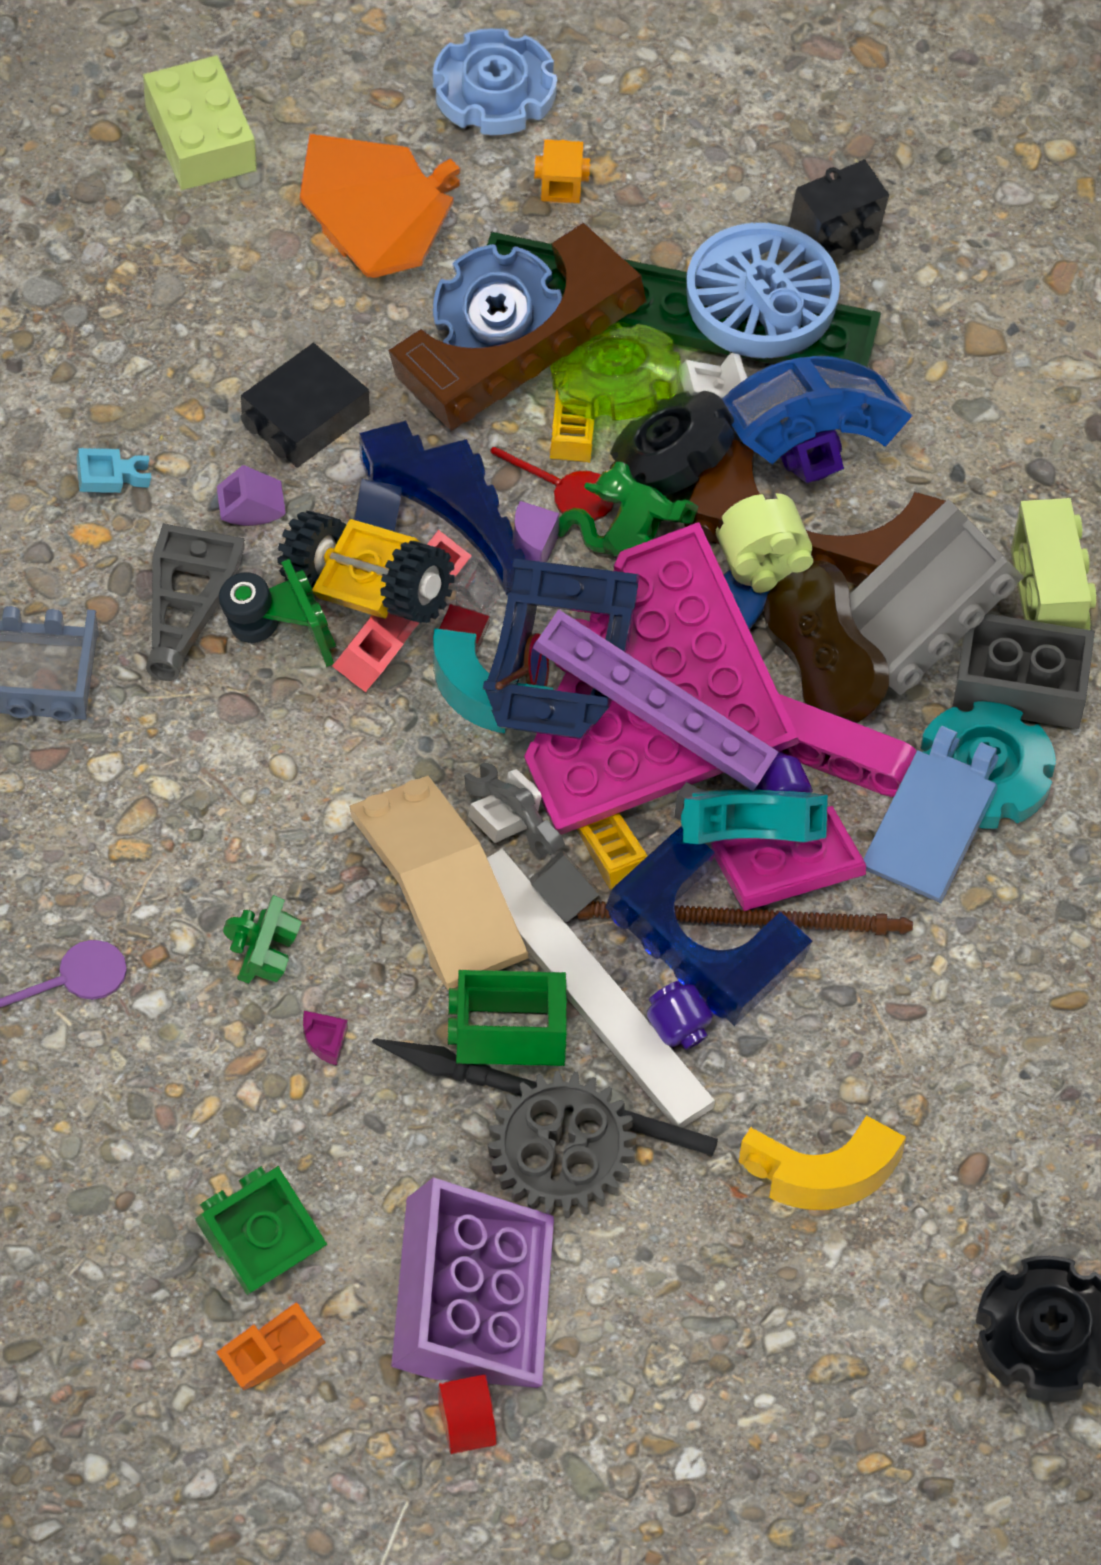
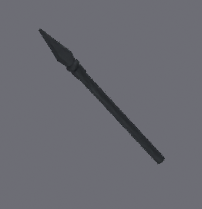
[372,1038,718,1156]

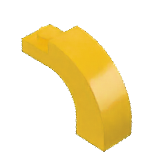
[739,1115,906,1210]

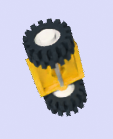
[277,510,455,623]

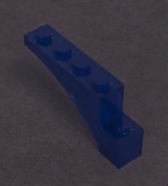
[359,420,526,595]

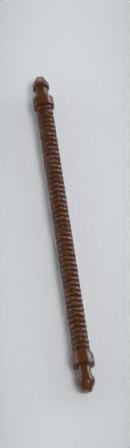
[577,901,913,936]

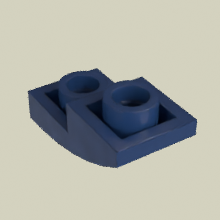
[353,479,402,532]

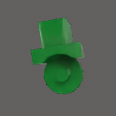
[223,895,302,984]

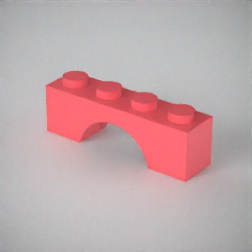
[332,530,472,693]

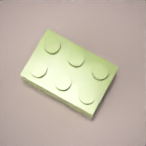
[143,55,256,190]
[1011,498,1096,630]

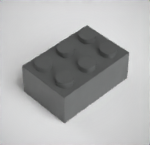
[953,614,1095,729]

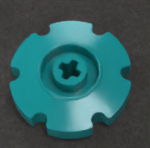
[920,701,1056,829]

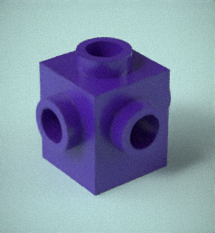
[781,430,844,483]

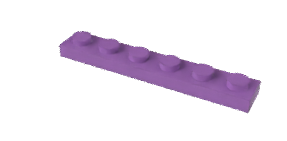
[533,609,778,791]

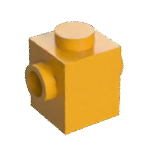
[534,139,590,204]

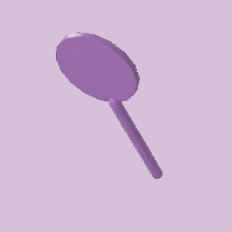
[0,940,127,1008]

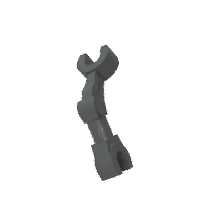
[464,762,565,859]

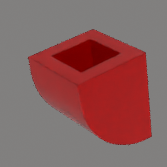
[438,1374,497,1455]

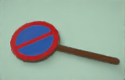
[495,633,549,690]

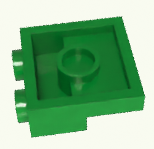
[195,1166,328,1295]

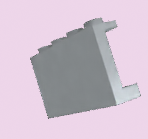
[850,499,1024,696]

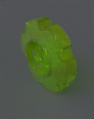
[550,322,682,421]

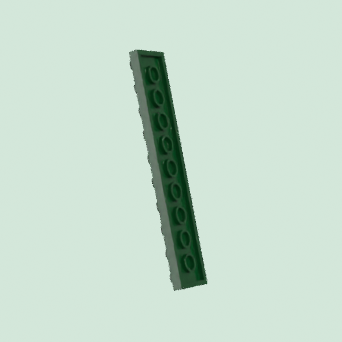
[487,231,881,378]

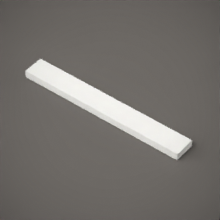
[487,849,715,1128]

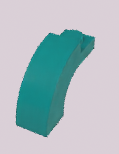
[433,628,554,734]

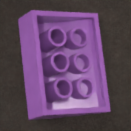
[391,1177,554,1388]

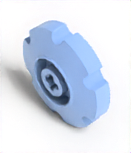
[433,28,557,135]

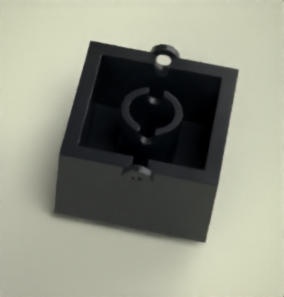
[788,159,889,264]

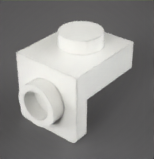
[678,353,747,398]
[468,769,542,843]

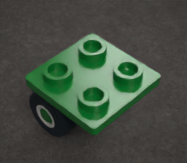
[219,559,336,667]

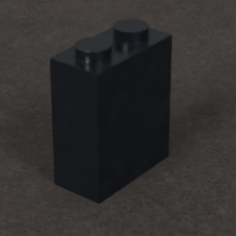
[241,342,369,468]

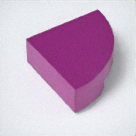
[303,1010,348,1066]

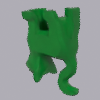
[558,462,699,557]

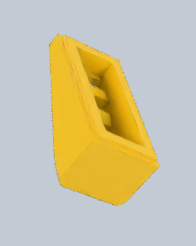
[549,389,596,462]
[577,813,652,895]

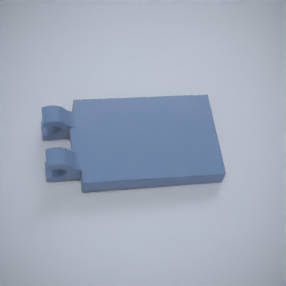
[863,726,999,903]

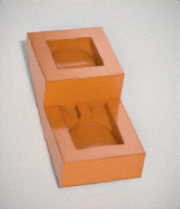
[216,1302,326,1391]

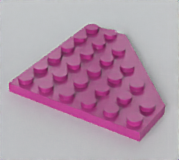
[524,522,799,835]

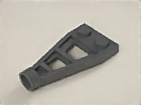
[146,523,245,681]

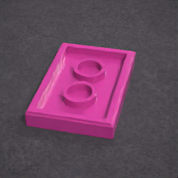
[711,806,866,911]

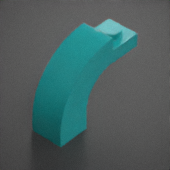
[681,790,828,844]

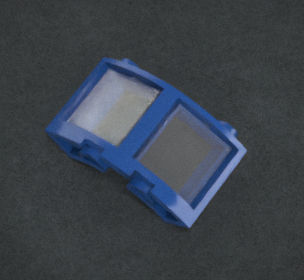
[722,356,913,465]

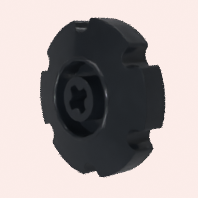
[610,390,735,496]
[975,1256,1101,1402]

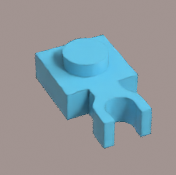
[76,448,151,493]

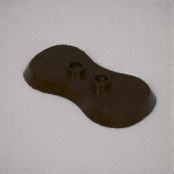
[764,561,889,723]

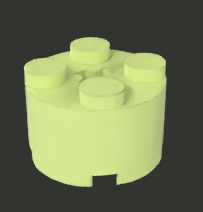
[716,493,813,593]

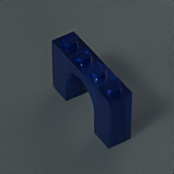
[605,825,813,1026]

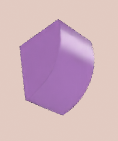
[217,465,286,526]
[514,501,559,562]

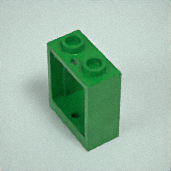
[448,970,567,1066]

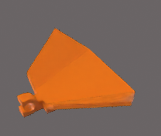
[300,134,460,278]

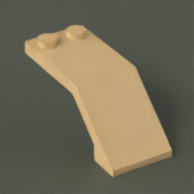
[349,776,529,990]

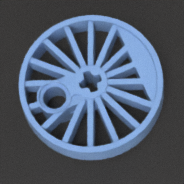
[686,223,840,358]

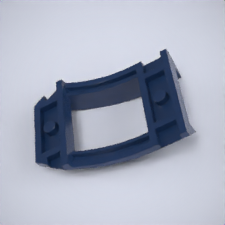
[483,558,640,739]

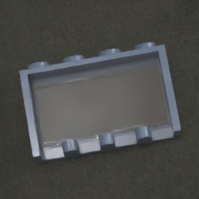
[0,606,99,721]

